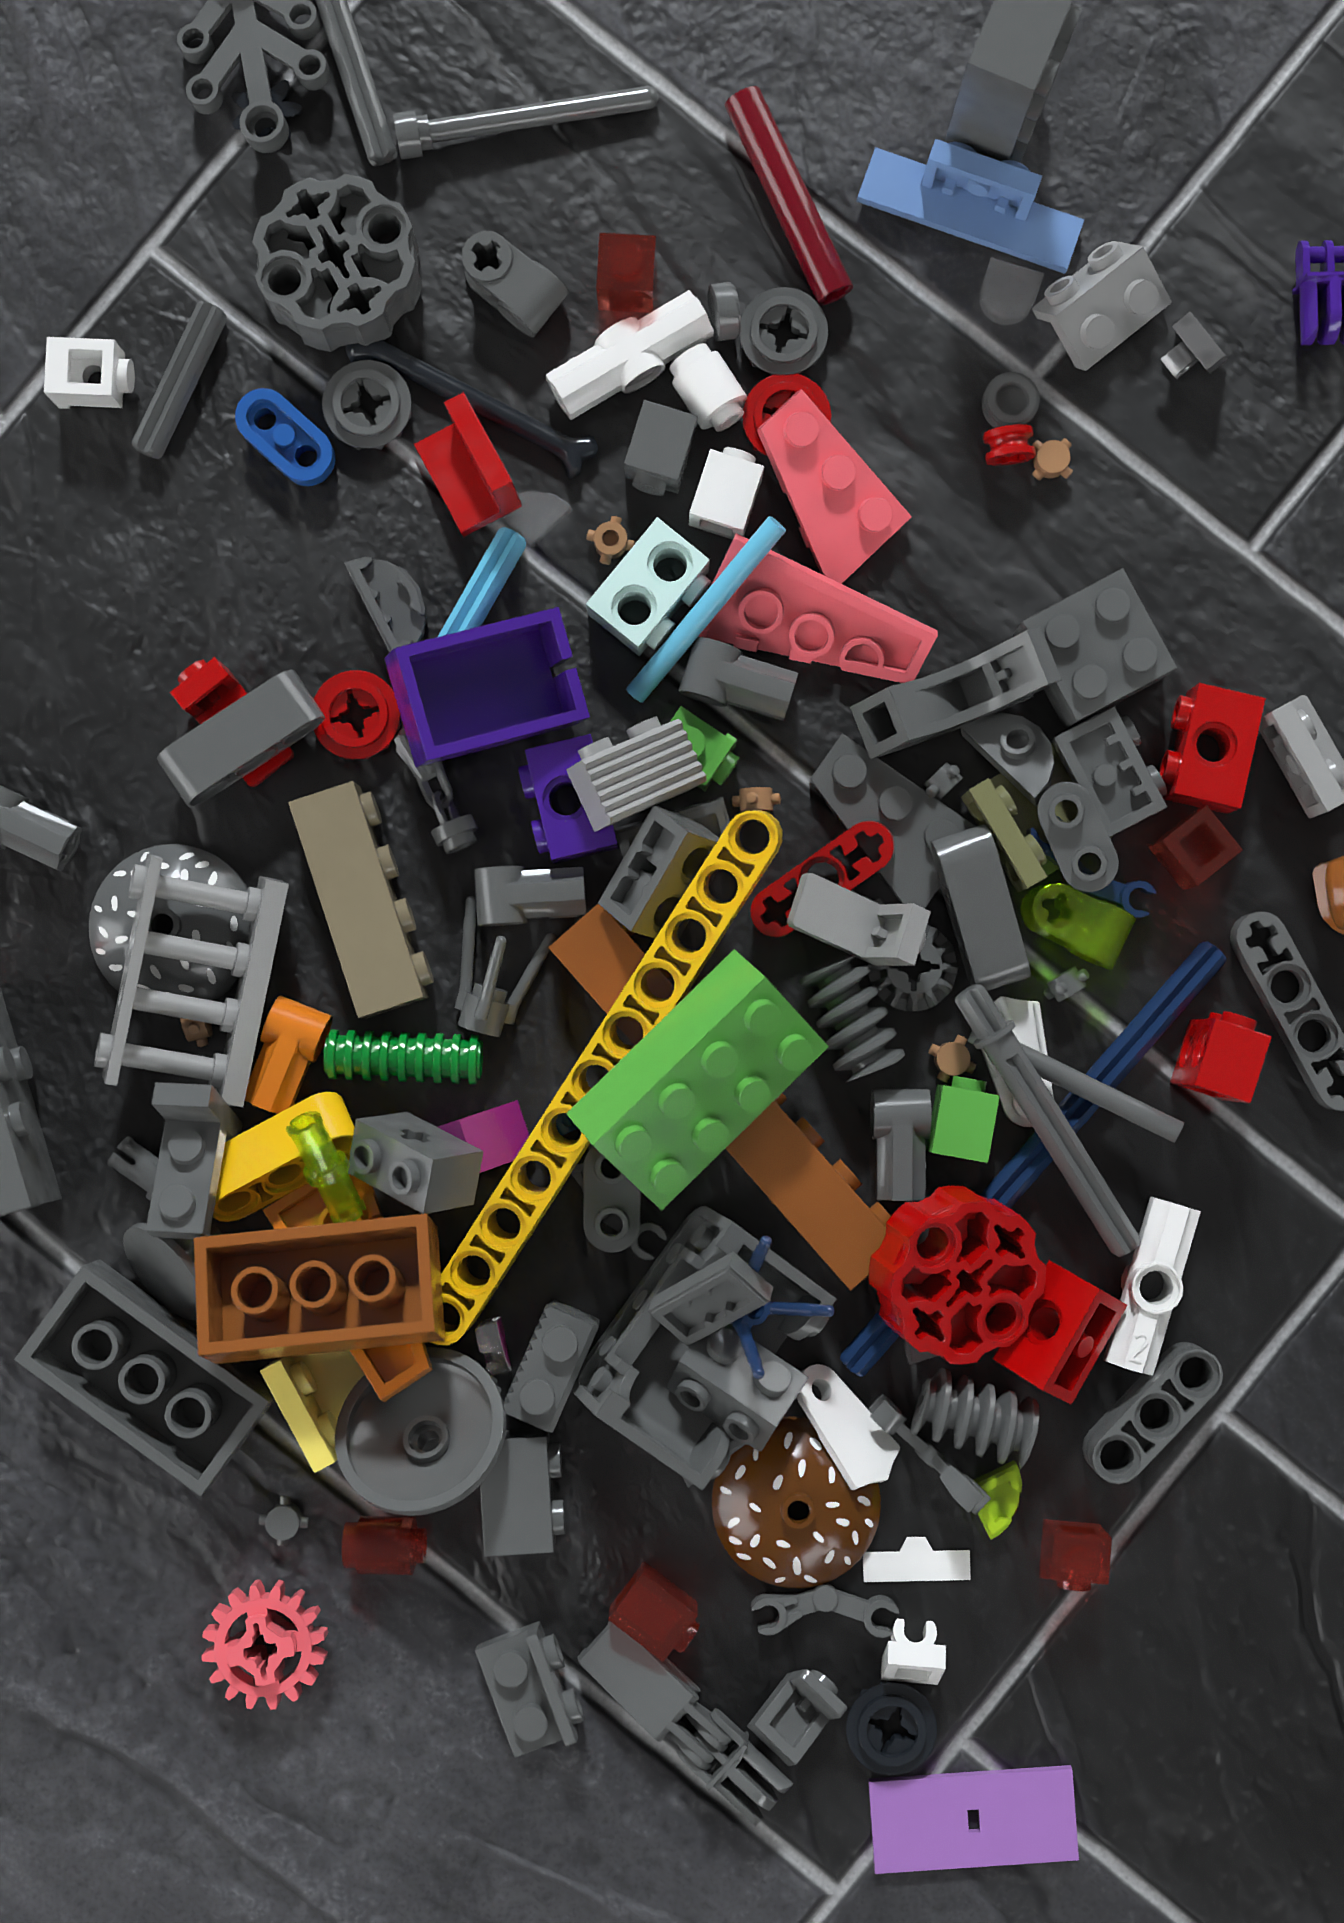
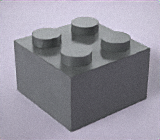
[1013,568,1177,730]

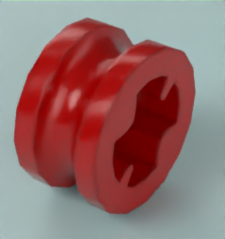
[983,424,1036,466]

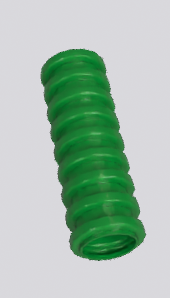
[324,1029,483,1085]

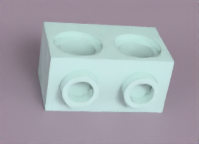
[586,517,711,656]

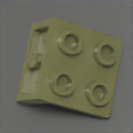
[961,743,1113,893]

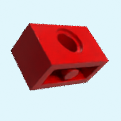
[1159,683,1266,814]
[993,1260,1128,1404]

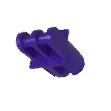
[1292,240,1344,346]

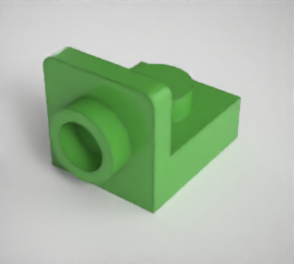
[670,706,739,791]

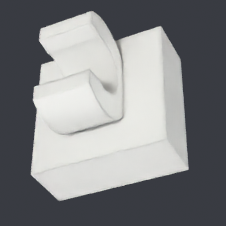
[881,1618,946,1685]

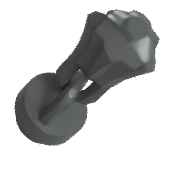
[394,726,478,854]

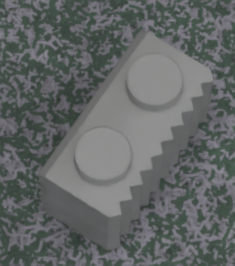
[566,716,707,832]

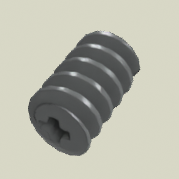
[799,956,905,1082]
[911,1368,1039,1469]

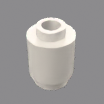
[669,343,748,432]

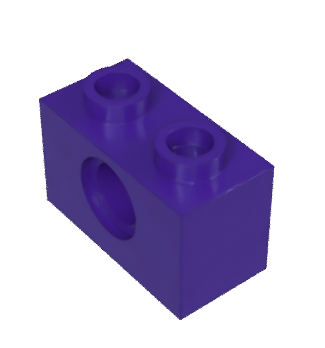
[518,734,619,864]

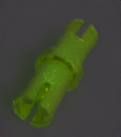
[286,1111,366,1223]

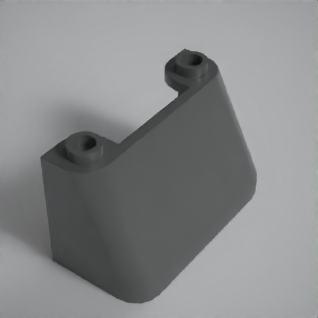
[572,1206,836,1490]

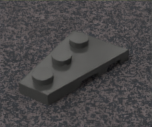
[809,733,976,909]

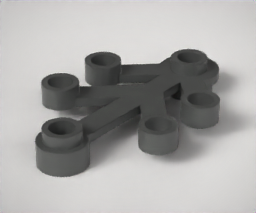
[177,0,330,153]

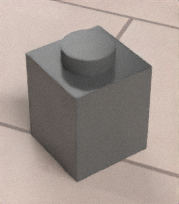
[624,400,698,496]

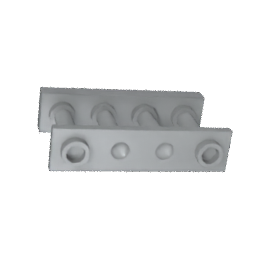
[94,854,289,1107]

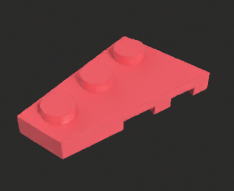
[757,389,912,584]

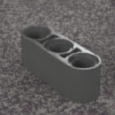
[157,669,325,807]
[930,824,1031,991]
[1082,1342,1223,1484]

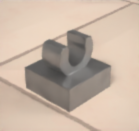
[1160,312,1228,379]

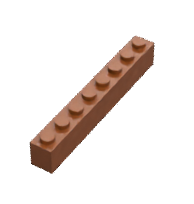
[548,904,891,1291]

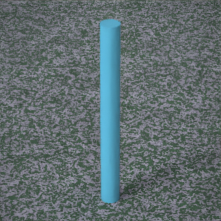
[626,516,786,703]

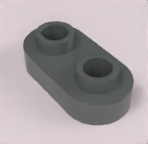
[1038,782,1119,892]
[583,1146,641,1253]

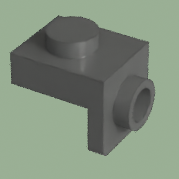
[747,1669,847,1766]

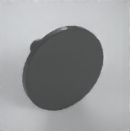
[123,1223,222,1320]

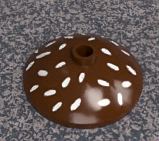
[712,1416,881,1588]

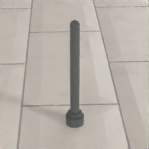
[393,86,659,160]

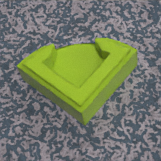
[974,1460,1022,1540]

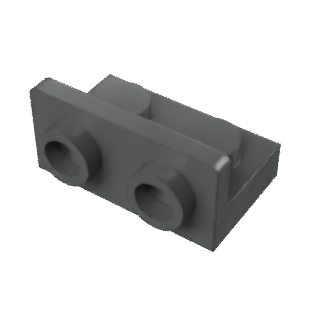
[1051,707,1167,836]
[475,1621,585,1758]

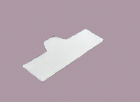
[863,1537,971,1582]

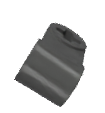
[462,231,569,338]

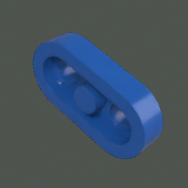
[235,388,335,486]

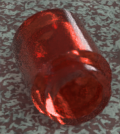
[342,1516,427,1575]

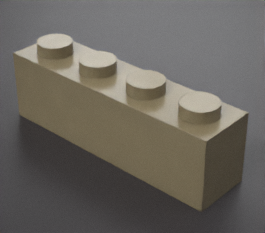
[288,781,434,1019]

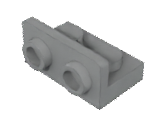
[1259,695,1344,819]

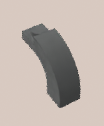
[850,627,1062,759]

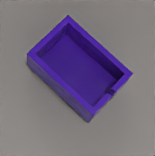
[384,607,590,768]

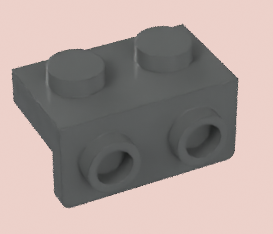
[667,1324,809,1451]

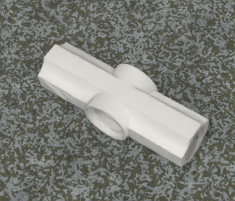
[546,290,714,420]
[1103,1196,1201,1376]

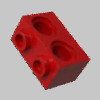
[1170,1011,1272,1103]

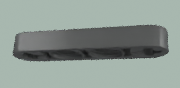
[1230,911,1344,1111]

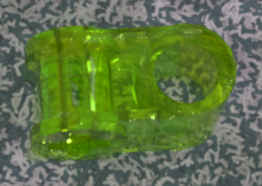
[1020,883,1136,970]

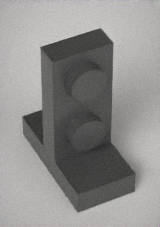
[146,1082,243,1239]

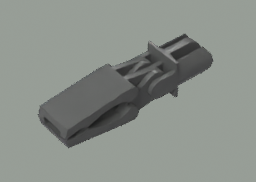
[577,1614,794,1827]

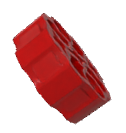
[869,1186,1046,1364]

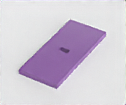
[868,1765,1079,1874]

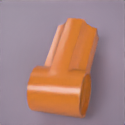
[245,995,333,1114]

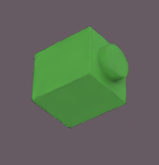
[926,1076,1000,1163]

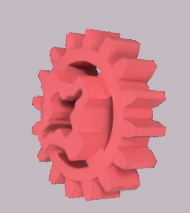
[201,1579,329,1710]

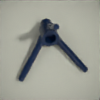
[732,1236,834,1379]

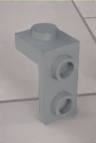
[787,873,931,966]

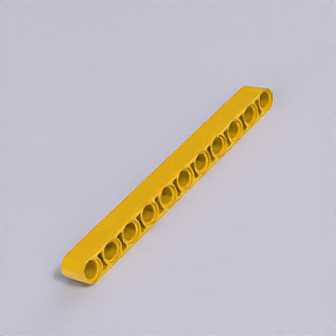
[432,810,783,1345]

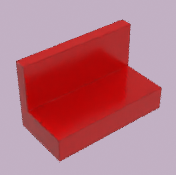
[414,392,522,537]

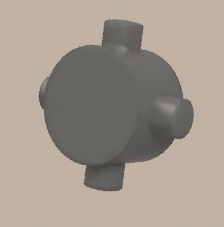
[923,762,963,800]
[1044,966,1089,1002]
[259,1495,309,1546]

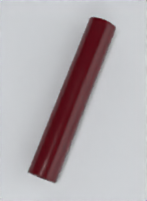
[725,86,853,305]

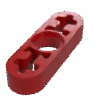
[750,821,895,937]

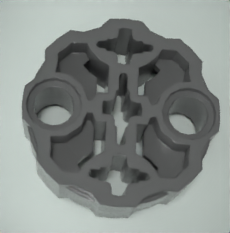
[252,174,422,352]

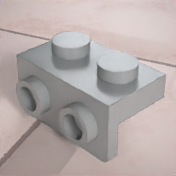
[1032,241,1172,371]

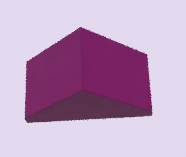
[438,1100,530,1173]

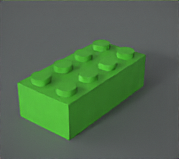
[566,949,829,1211]

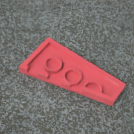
[698,533,938,683]

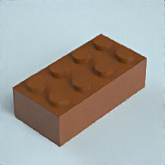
[194,1214,445,1364]

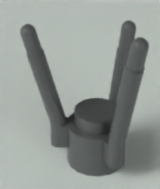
[454,896,556,1037]

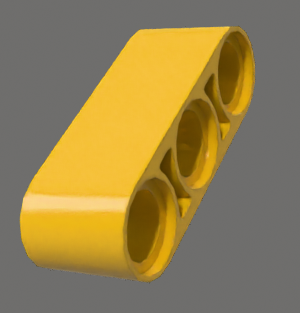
[213,1092,355,1222]

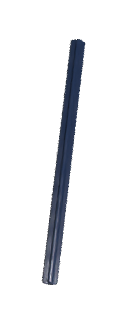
[840,941,1226,1377]

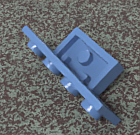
[856,139,1084,274]

